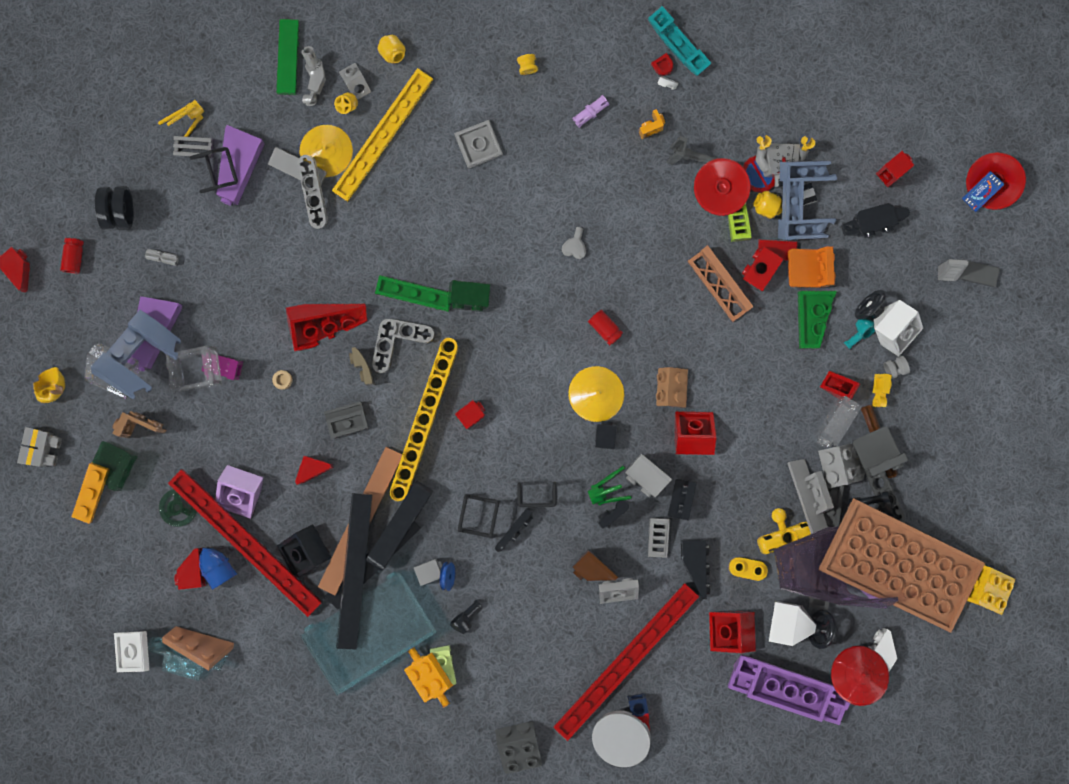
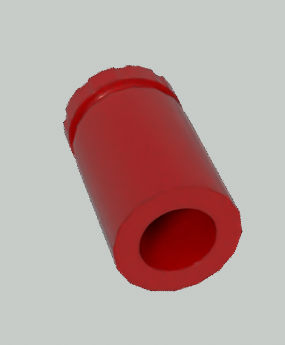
[60,238,84,274]
[588,309,623,346]

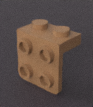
[112,411,166,438]

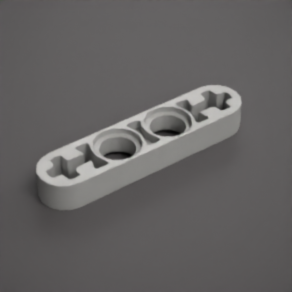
[297,155,328,229]

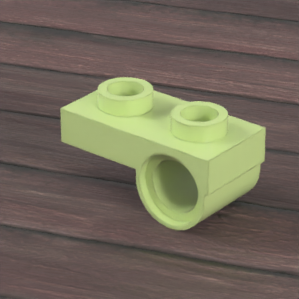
[430,645,456,685]

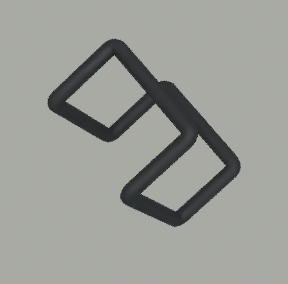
[189,147,238,193]
[517,482,557,508]
[457,494,500,539]

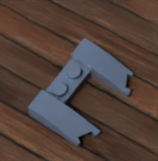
[778,161,837,240]
[91,310,181,399]

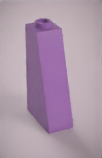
[216,125,265,206]
[127,296,183,372]

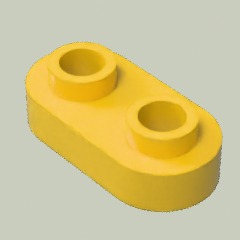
[728,557,768,581]

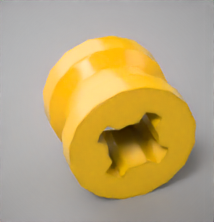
[517,54,538,75]
[334,92,358,114]

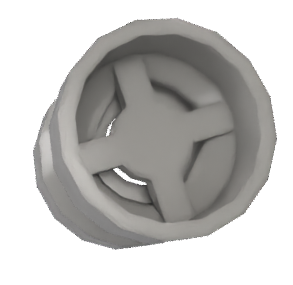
[884,356,910,380]

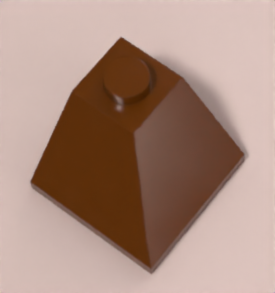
[572,549,618,581]

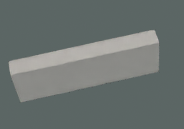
[268,147,327,187]

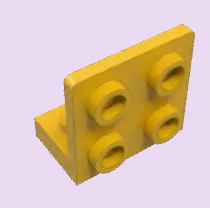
[967,566,1015,615]

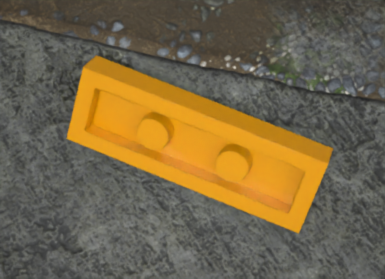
[72,463,110,524]

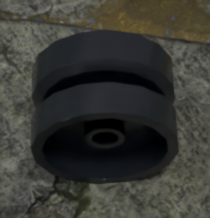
[95,186,134,230]

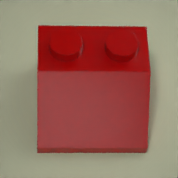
[675,411,717,455]
[709,611,756,653]

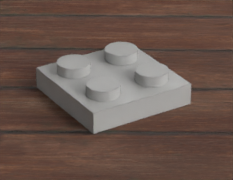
[599,578,639,604]

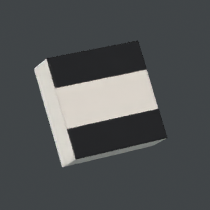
[803,183,817,206]

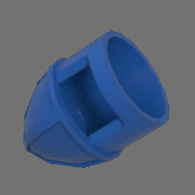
[200,548,237,590]

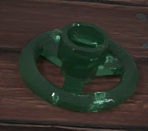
[159,489,197,527]

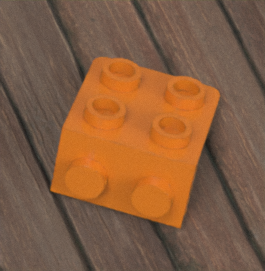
[788,246,836,288]

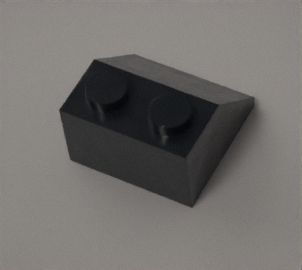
[277,524,332,578]

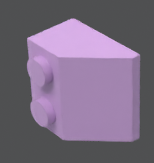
[215,465,263,519]

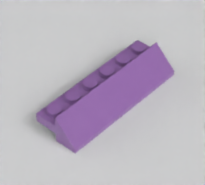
[728,654,850,725]

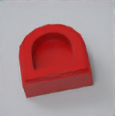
[651,53,673,76]

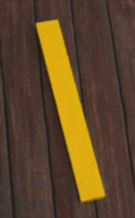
[332,68,433,202]

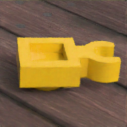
[872,374,892,407]

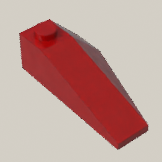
[286,304,367,351]

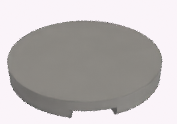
[592,711,651,767]

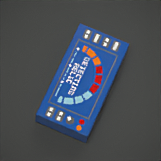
[962,171,1004,212]

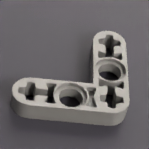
[372,319,435,374]

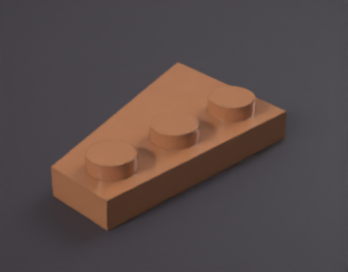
[162,626,234,671]

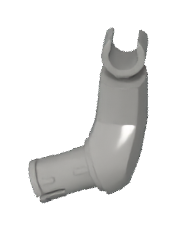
[302,46,326,106]

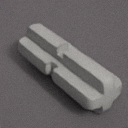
[145,249,179,266]

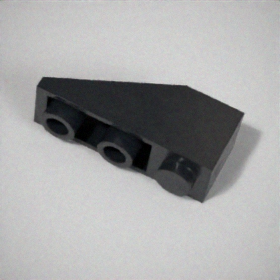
[681,540,710,599]

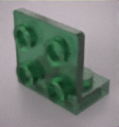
[92,441,138,491]

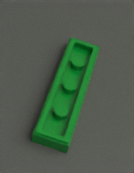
[276,19,299,95]
[375,275,450,312]

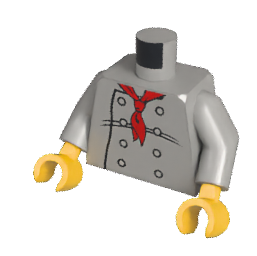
[755,135,815,188]

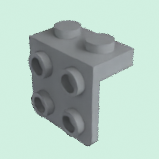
[818,443,865,488]

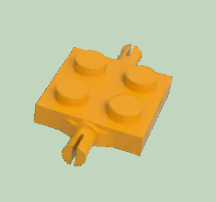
[404,647,453,708]

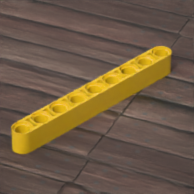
[390,338,458,501]

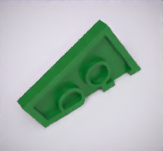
[797,291,837,349]

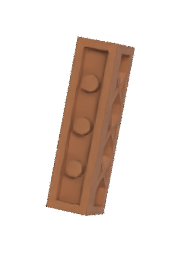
[687,245,753,322]

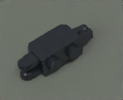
[841,203,910,238]

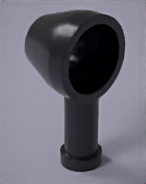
[450,600,482,634]

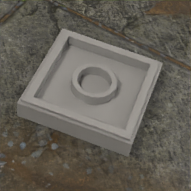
[454,120,503,169]

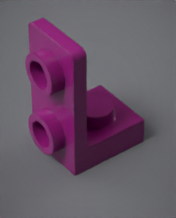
[202,353,244,380]

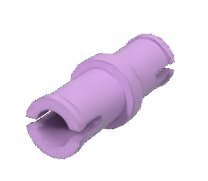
[572,95,609,128]

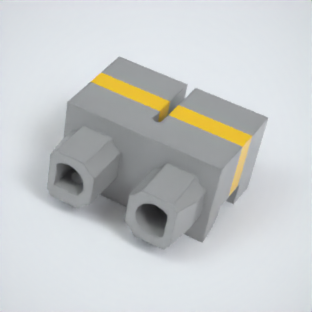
[17,427,62,467]

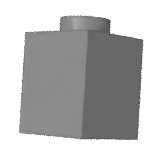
[414,558,443,586]

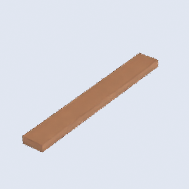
[318,447,402,595]

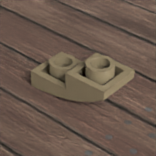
[349,347,374,386]

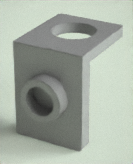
[339,63,371,100]

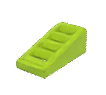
[728,203,752,242]

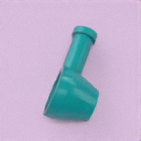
[843,318,875,350]

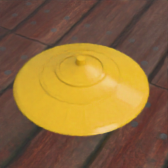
[299,125,353,177]
[568,366,624,422]

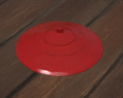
[966,152,1026,210]
[694,158,751,216]
[831,646,889,706]

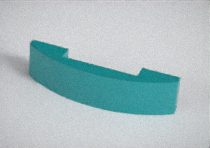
[648,6,711,76]

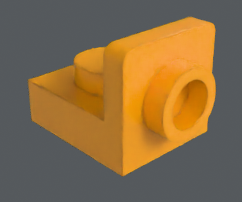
[639,109,665,139]

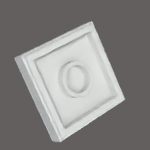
[114,631,149,672]

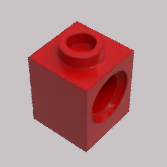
[455,400,485,430]

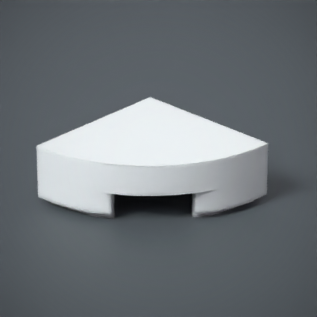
[658,76,679,90]

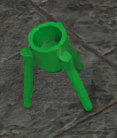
[588,466,632,505]

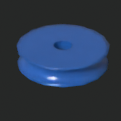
[439,562,456,591]

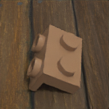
[656,367,688,408]

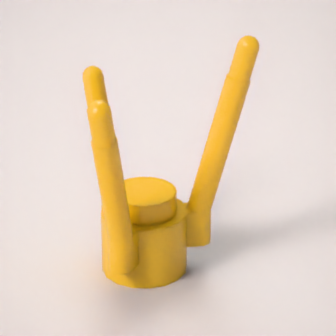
[158,100,205,137]

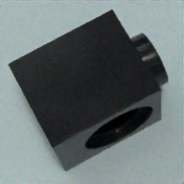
[595,421,617,450]

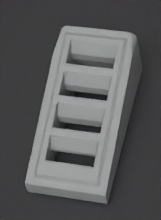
[938,259,968,281]
[648,518,670,558]

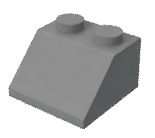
[625,454,672,498]

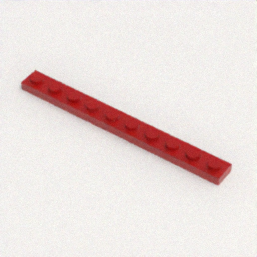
[168,469,322,617]
[553,583,699,741]

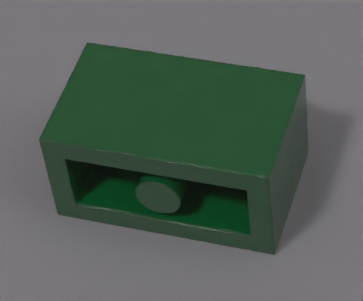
[448,280,490,312]

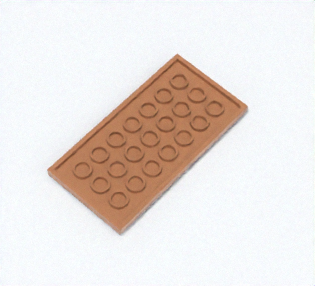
[819,498,985,633]

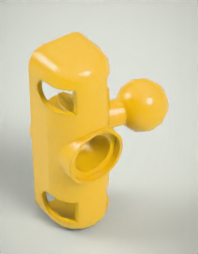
[757,508,815,554]

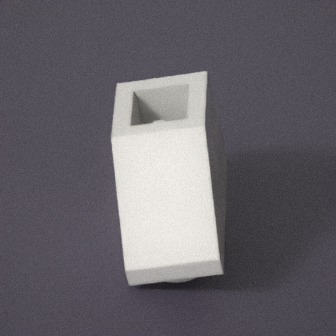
[868,628,897,671]

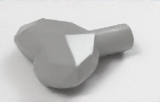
[562,227,586,259]

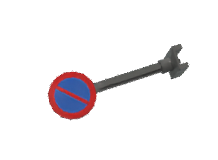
[666,136,775,193]

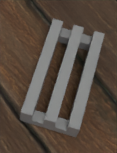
[173,136,213,158]

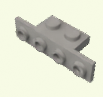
[787,459,834,536]

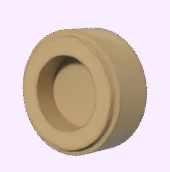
[272,370,292,390]

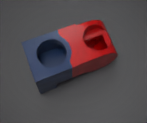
[627,693,650,731]

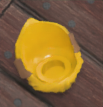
[33,367,65,403]

